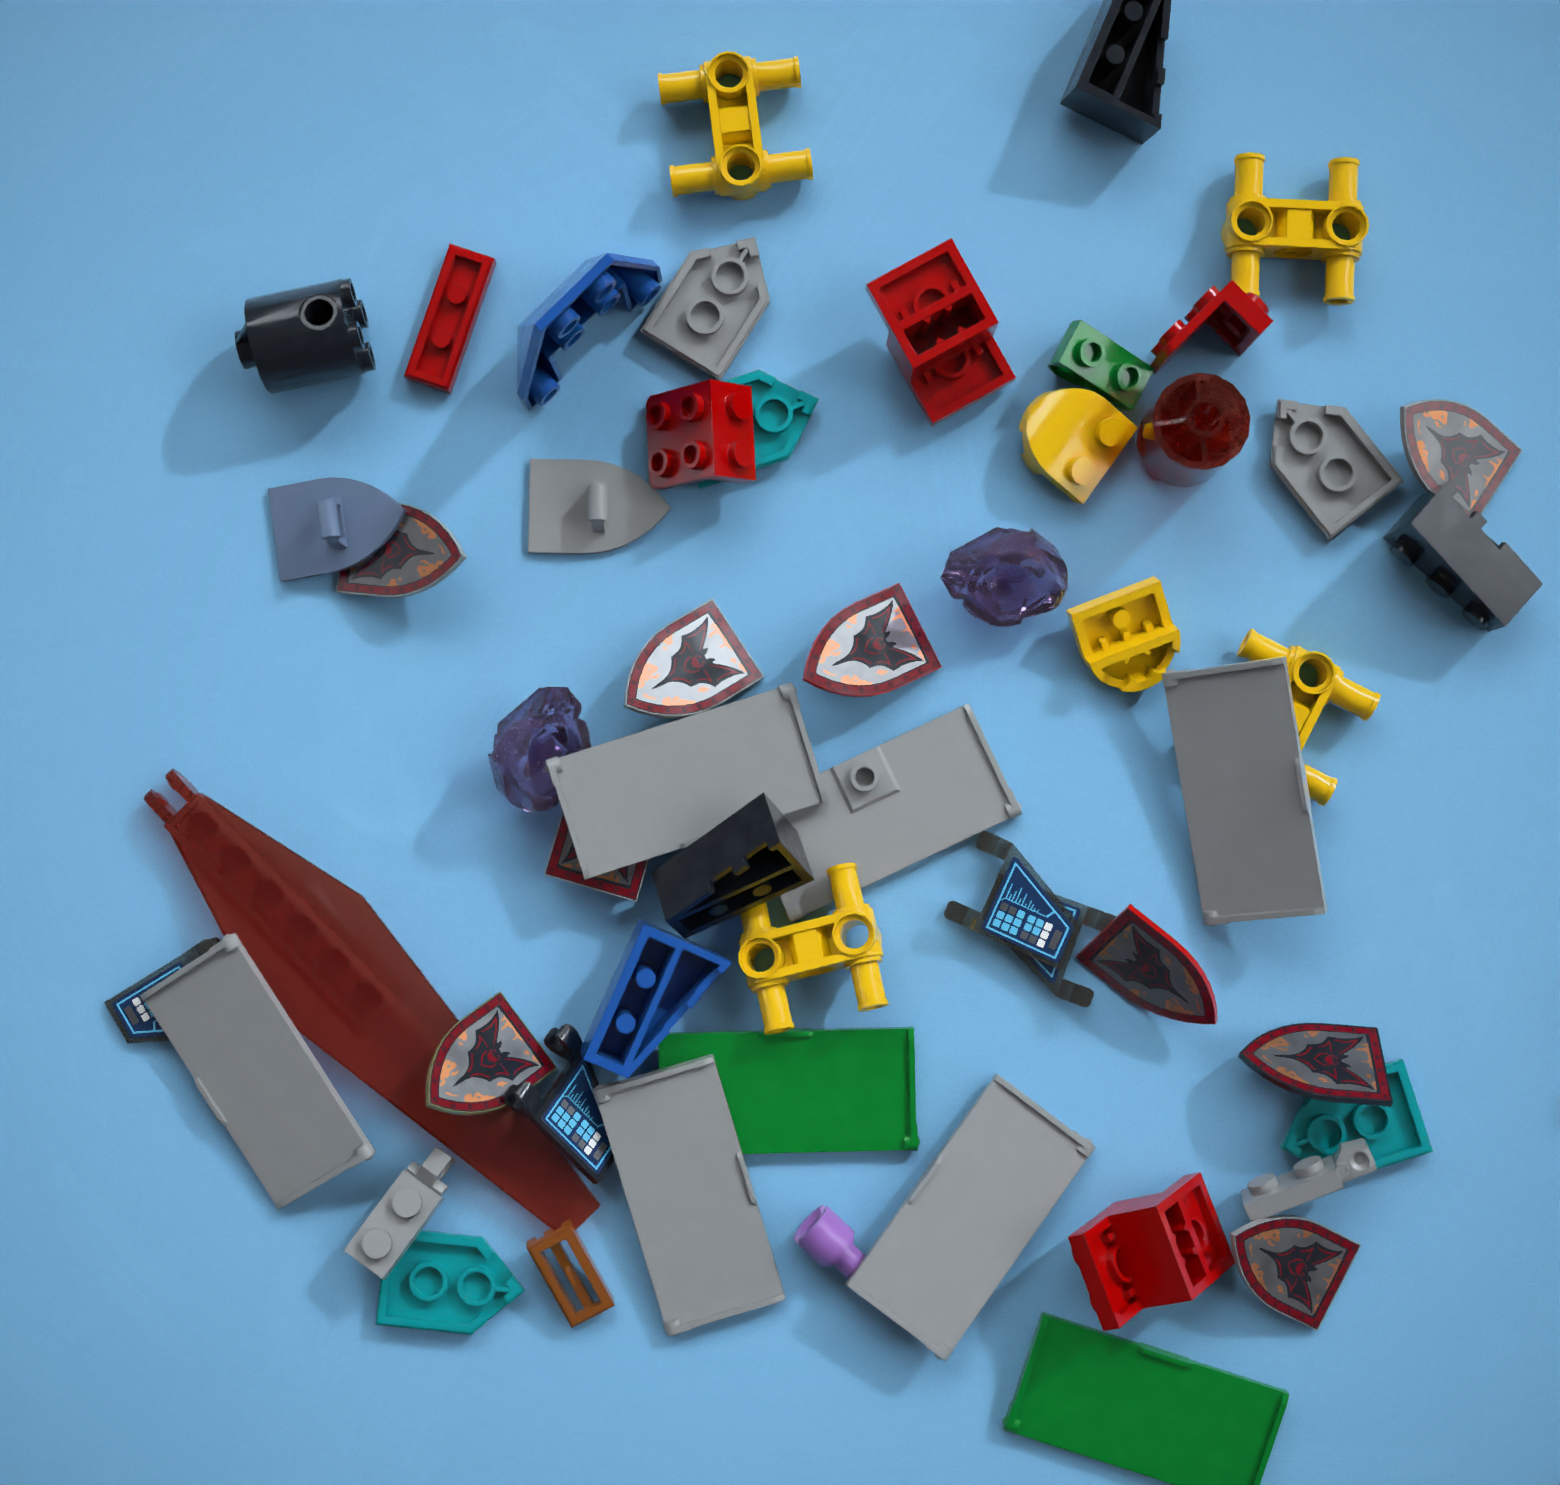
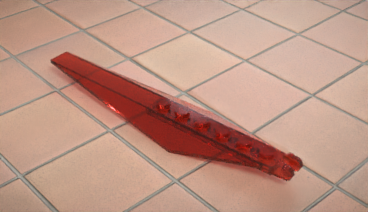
[144,768,601,1240]

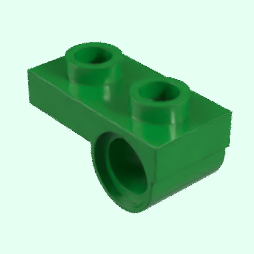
[1048,320,1154,411]

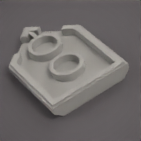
[640,237,770,381]
[1270,399,1404,540]

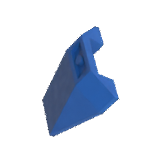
[517,253,662,411]

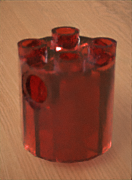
[1136,373,1251,487]

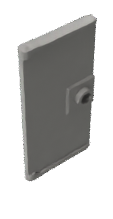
[1162,656,1328,926]
[545,682,828,880]
[780,703,1022,923]
[140,933,376,1210]
[592,1054,786,1336]
[845,1074,1096,1361]

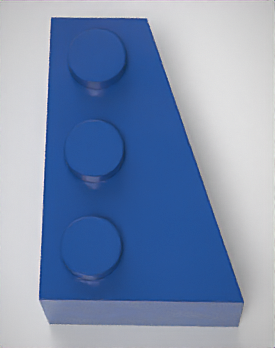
[580,918,732,1078]

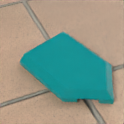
[697,370,819,489]
[1279,1059,1433,1169]
[375,1230,525,1335]

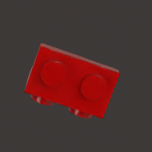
[1150,280,1273,374]
[646,379,756,490]

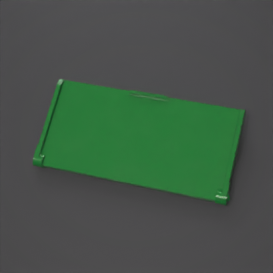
[658,1026,920,1154]
[1002,1312,1289,1485]

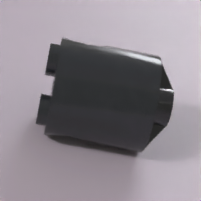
[235,278,376,394]

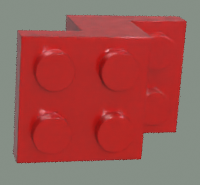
[866,238,1016,427]
[1068,1172,1235,1331]

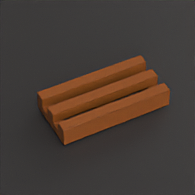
[526,1219,615,1328]

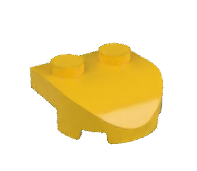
[1019,388,1138,504]
[1066,576,1181,692]

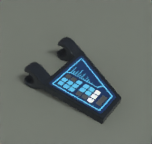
[503,1024,614,1184]

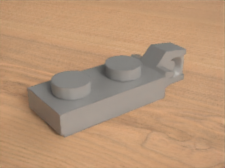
[1241,1138,1377,1221]
[344,1147,455,1280]

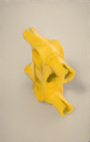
[657,51,813,201]
[1221,152,1369,306]
[1237,629,1381,806]
[738,863,889,1035]

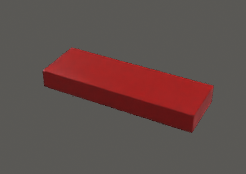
[404,244,496,394]

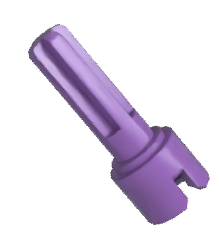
[793,1205,894,1322]

